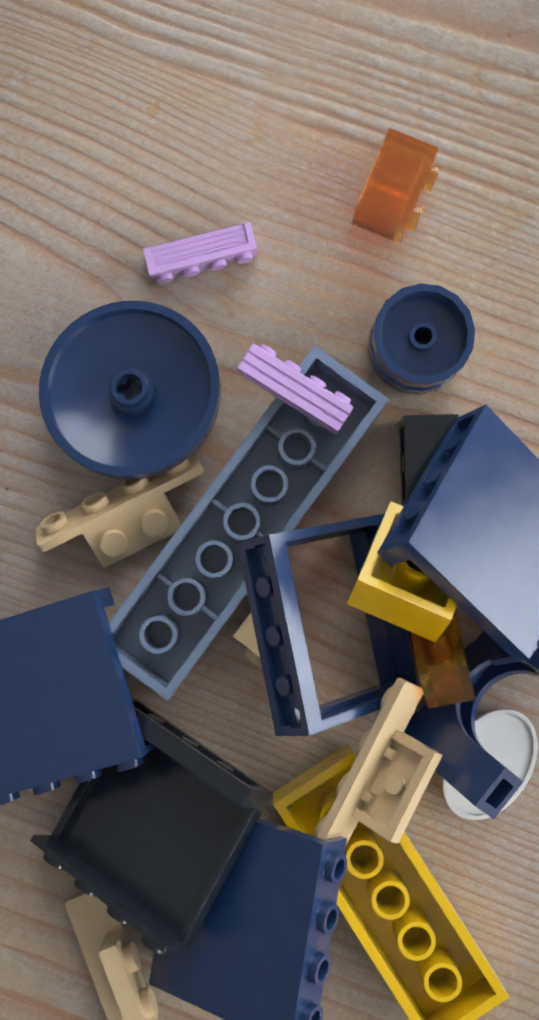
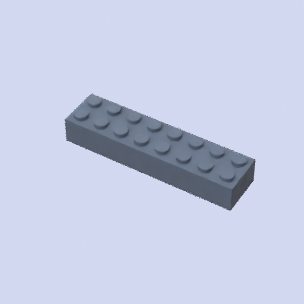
[109,345,389,701]

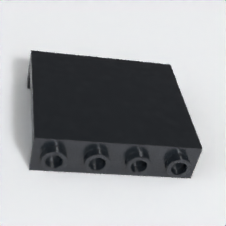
[30,698,273,954]

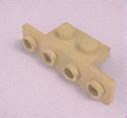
[36,452,204,569]
[314,677,443,845]
[65,893,159,1020]

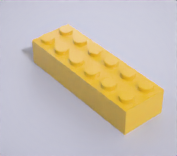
[273,743,509,1020]

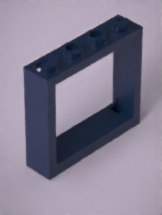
[237,514,425,736]

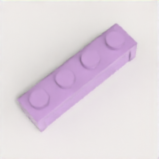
[143,222,258,284]
[237,343,354,435]

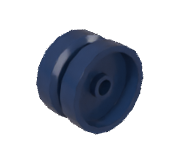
[368,283,476,395]

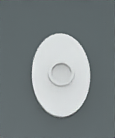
[441,708,538,820]

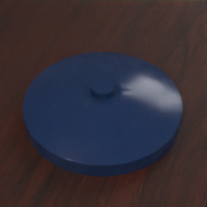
[39,301,221,480]

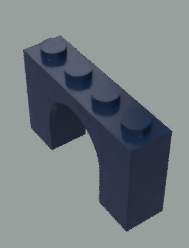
[404,630,539,819]

